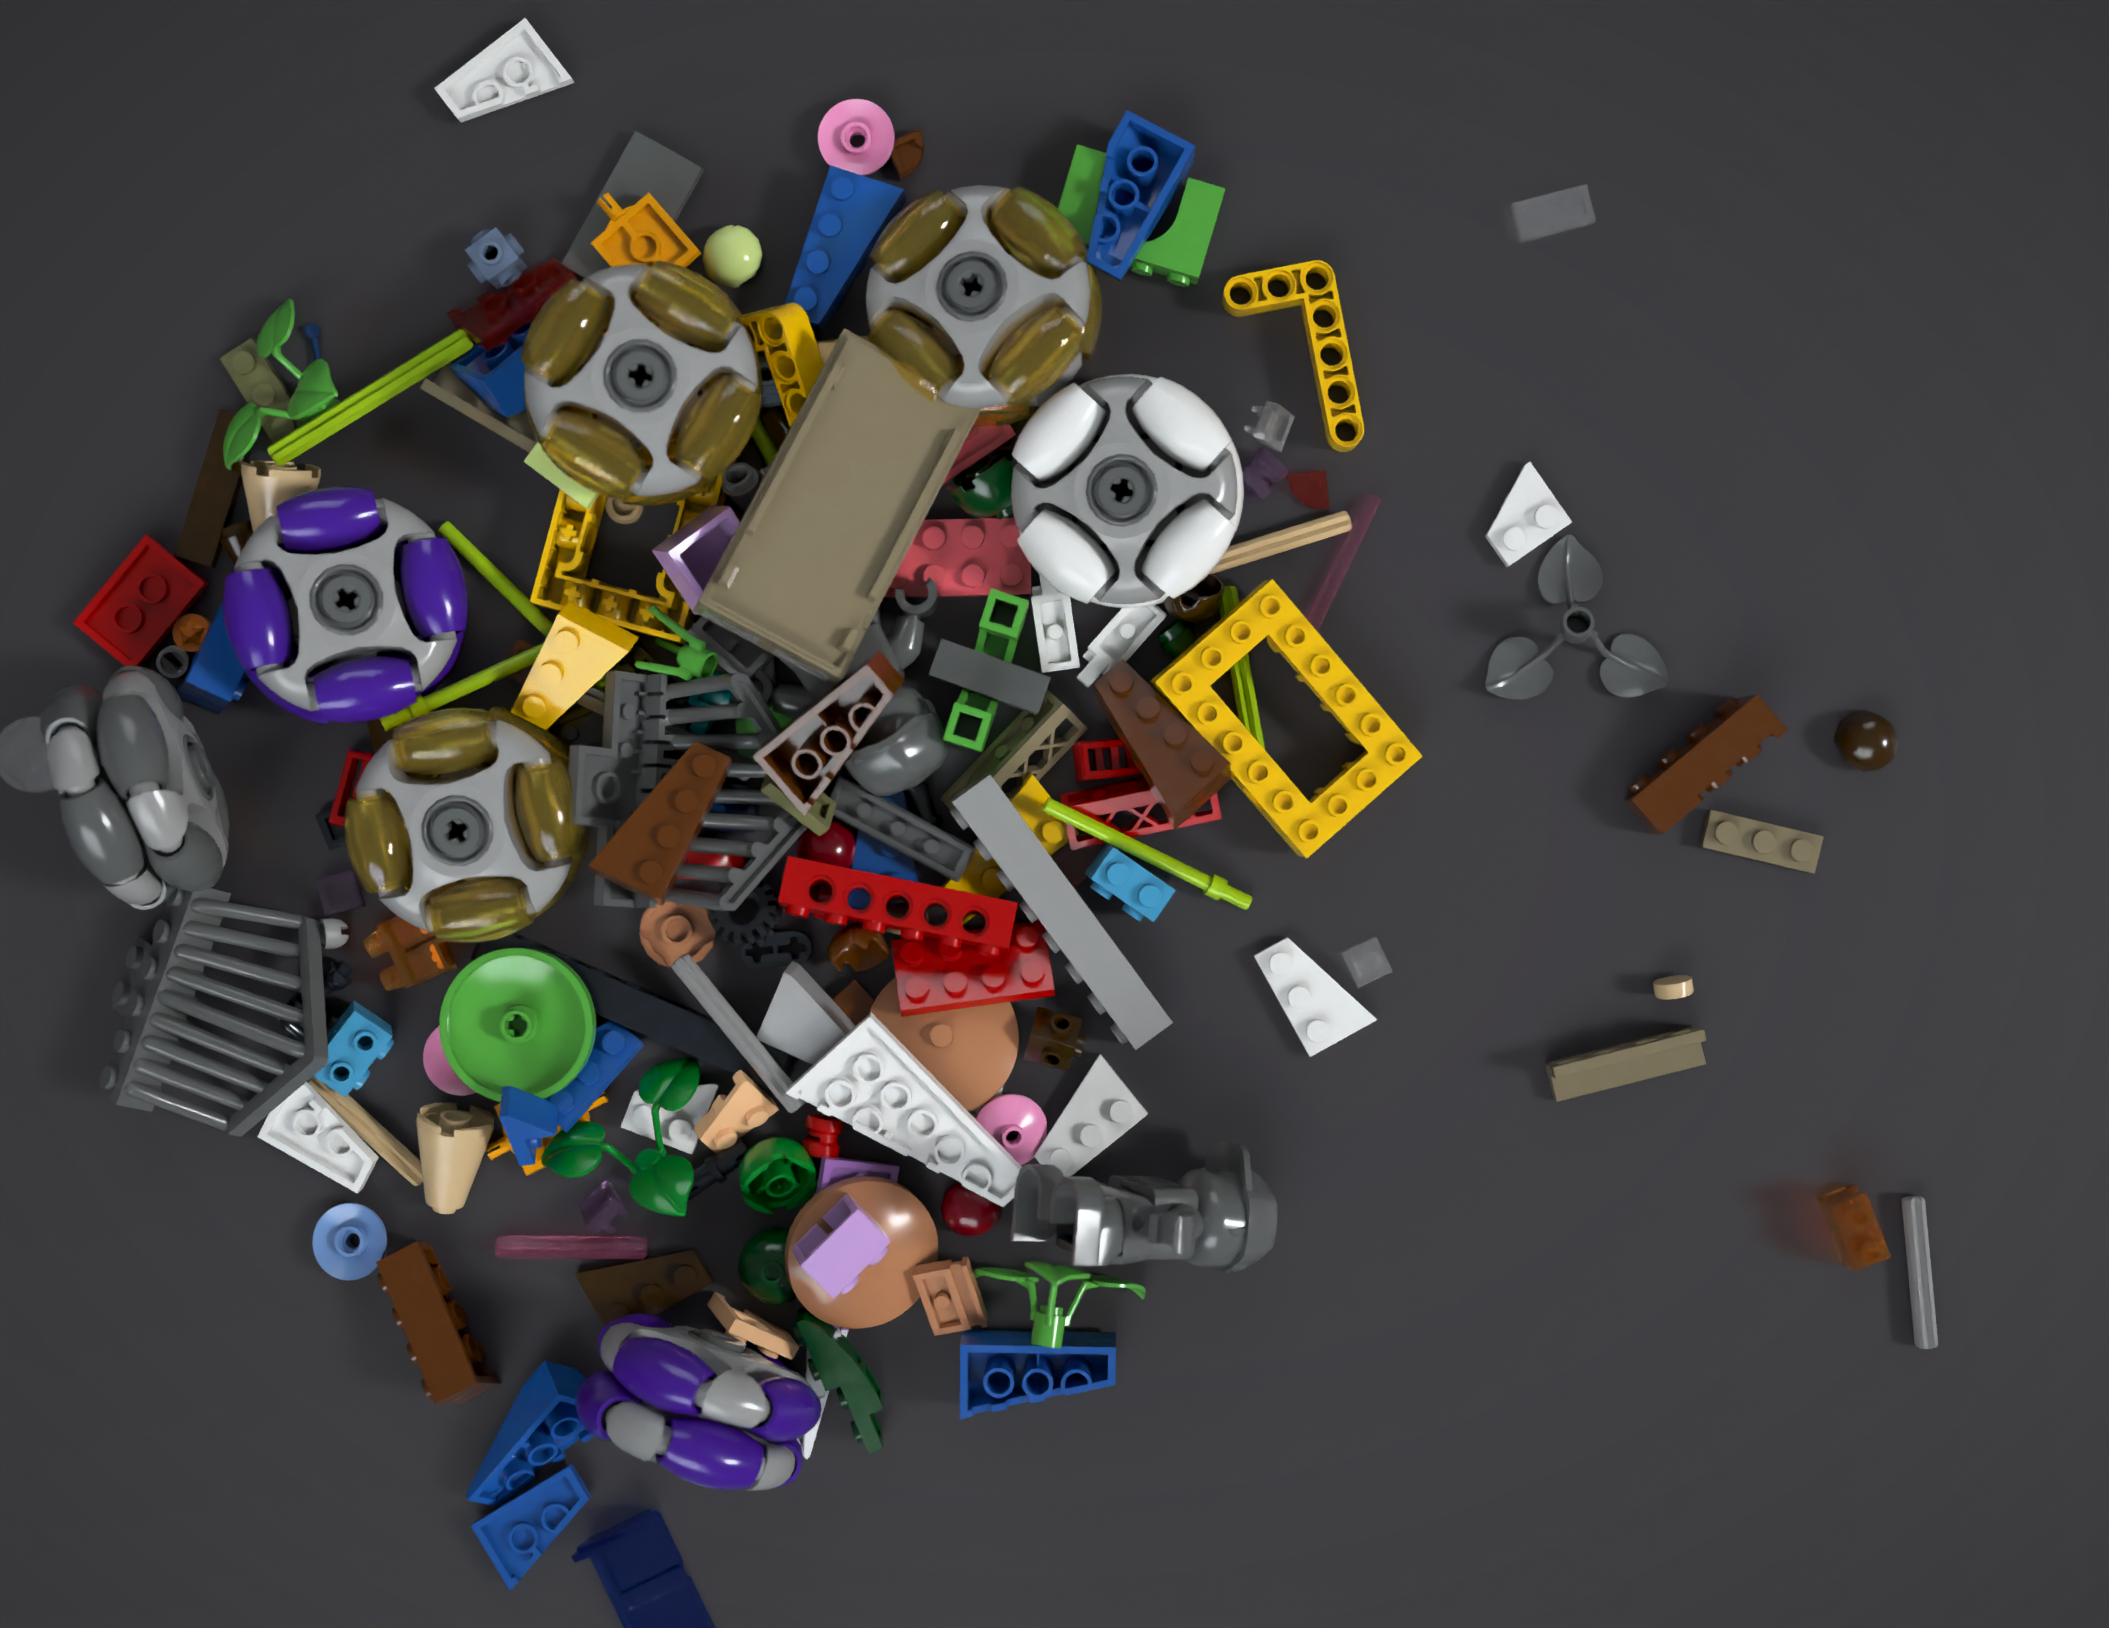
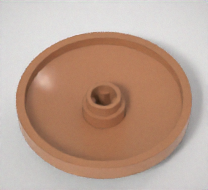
[869,977,1019,1112]
[784,1176,938,1329]

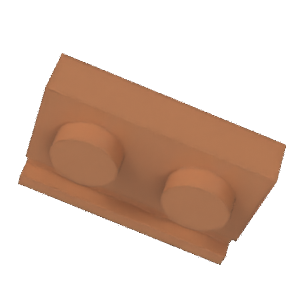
[913,1256,989,1336]

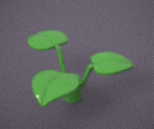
[223,298,341,471]
[973,1261,1146,1348]

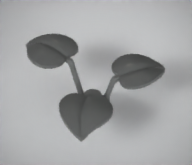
[1485,534,1669,700]

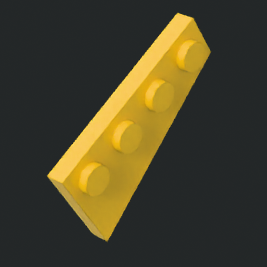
[941,772,1079,924]

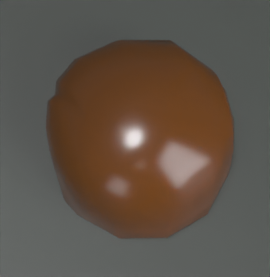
[827,923,890,973]

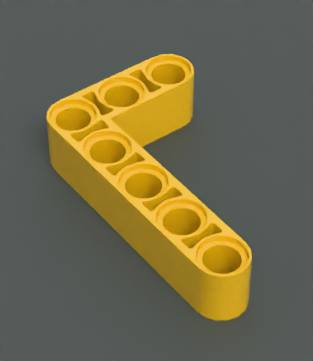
[1222,260,1364,452]
[702,303,824,427]

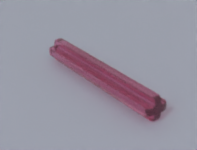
[495,1236,648,1259]

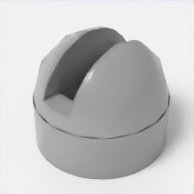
[156,646,189,678]
[320,918,349,949]

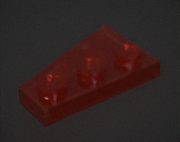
[447,258,579,351]

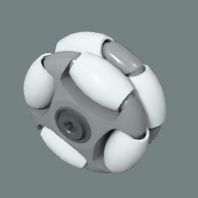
[1011,374,1244,608]

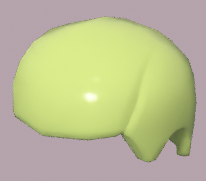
[702,225,763,288]

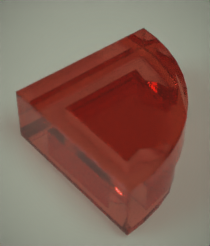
[1287,470,1330,510]

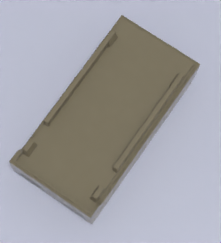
[693,328,982,687]

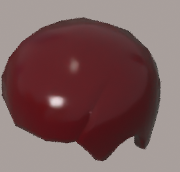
[796,820,856,868]
[941,1181,1003,1236]

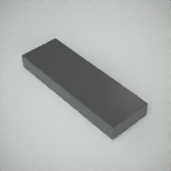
[928,638,1051,715]

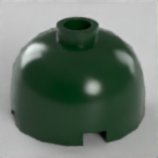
[946,446,1018,519]
[738,1226,797,1305]

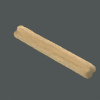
[1209,511,1352,574]
[308,1076,423,1186]

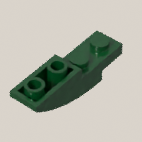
[793,1307,884,1454]

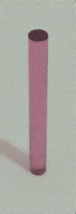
[1307,494,1381,632]

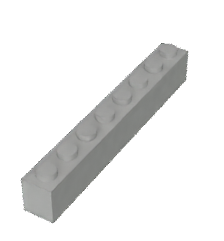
[950,771,1173,1050]

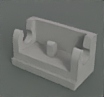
[688,616,775,683]

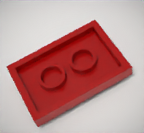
[73,534,210,667]

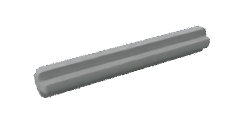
[1901,1196,1938,1349]

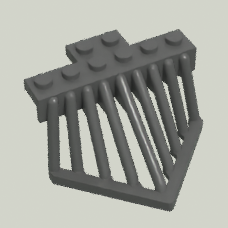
[566,671,825,911]
[99,887,328,1137]

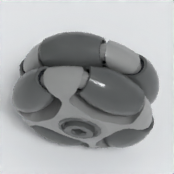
[40,666,230,910]

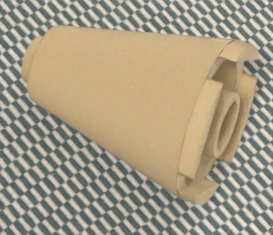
[241,460,321,533]
[416,1102,495,1214]

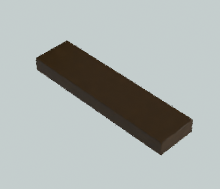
[175,410,253,568]

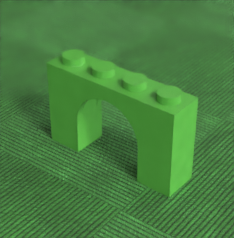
[1054,144,1226,287]
[943,589,1029,753]

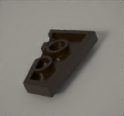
[575,1248,714,1326]

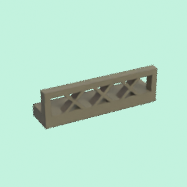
[420,362,542,453]
[940,689,1088,829]
[1545,1026,1707,1102]

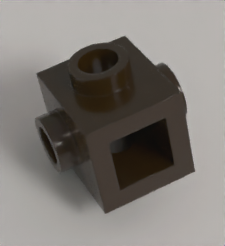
[1024,1007,1086,1071]

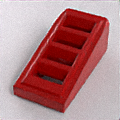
[1072,738,1142,782]

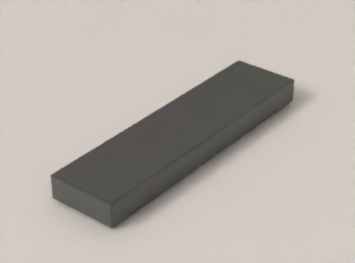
[829,775,976,882]

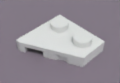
[1485,462,1572,567]
[621,1082,720,1155]

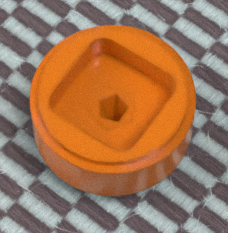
[172,614,211,653]

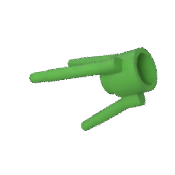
[635,605,718,681]

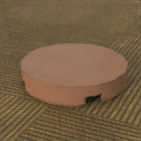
[640,901,717,967]

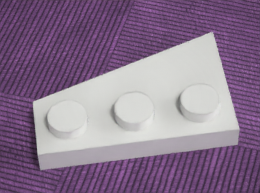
[434,18,575,122]
[1253,937,1377,1057]
[1034,1054,1148,1177]
[258,1082,379,1193]

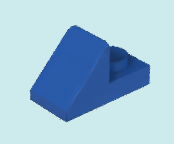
[499,1086,558,1166]

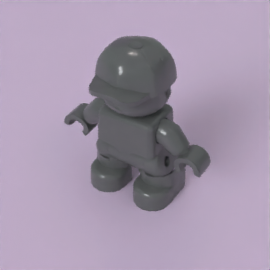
[731,577,947,796]
[1011,1142,1278,1273]

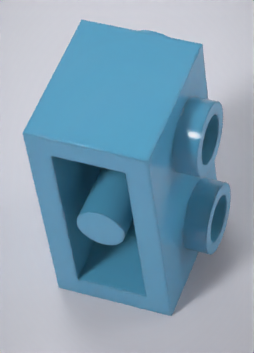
[1084,843,1176,922]
[314,1000,394,1097]

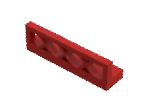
[1060,777,1222,850]

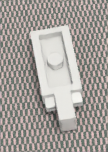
[1031,574,1080,673]
[1077,605,1167,688]

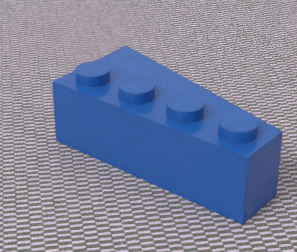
[785,165,907,333]
[960,1330,1116,1419]

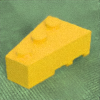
[511,601,639,730]

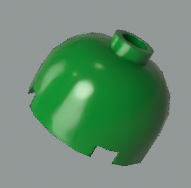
[739,1137,817,1214]

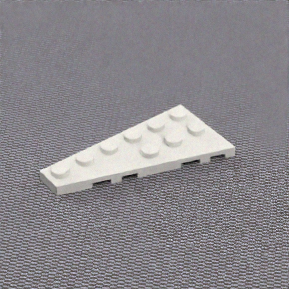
[785,1012,1023,1207]

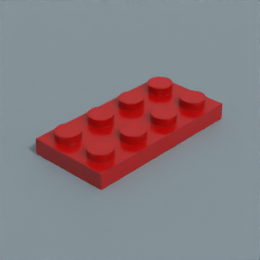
[892,921,1055,1017]

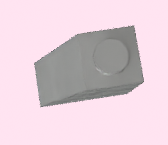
[756,961,855,1065]

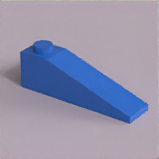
[1086,110,1195,281]

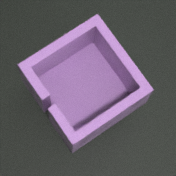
[652,505,740,615]
[791,1193,891,1299]

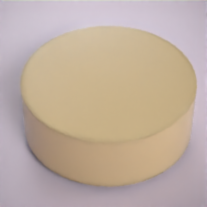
[605,490,645,525]
[1653,975,1694,1000]

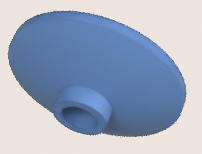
[312,1203,387,1281]

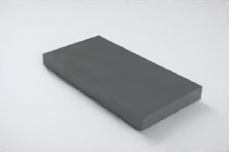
[561,130,704,278]

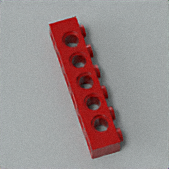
[778,856,1018,957]

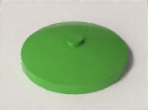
[439,947,596,1102]

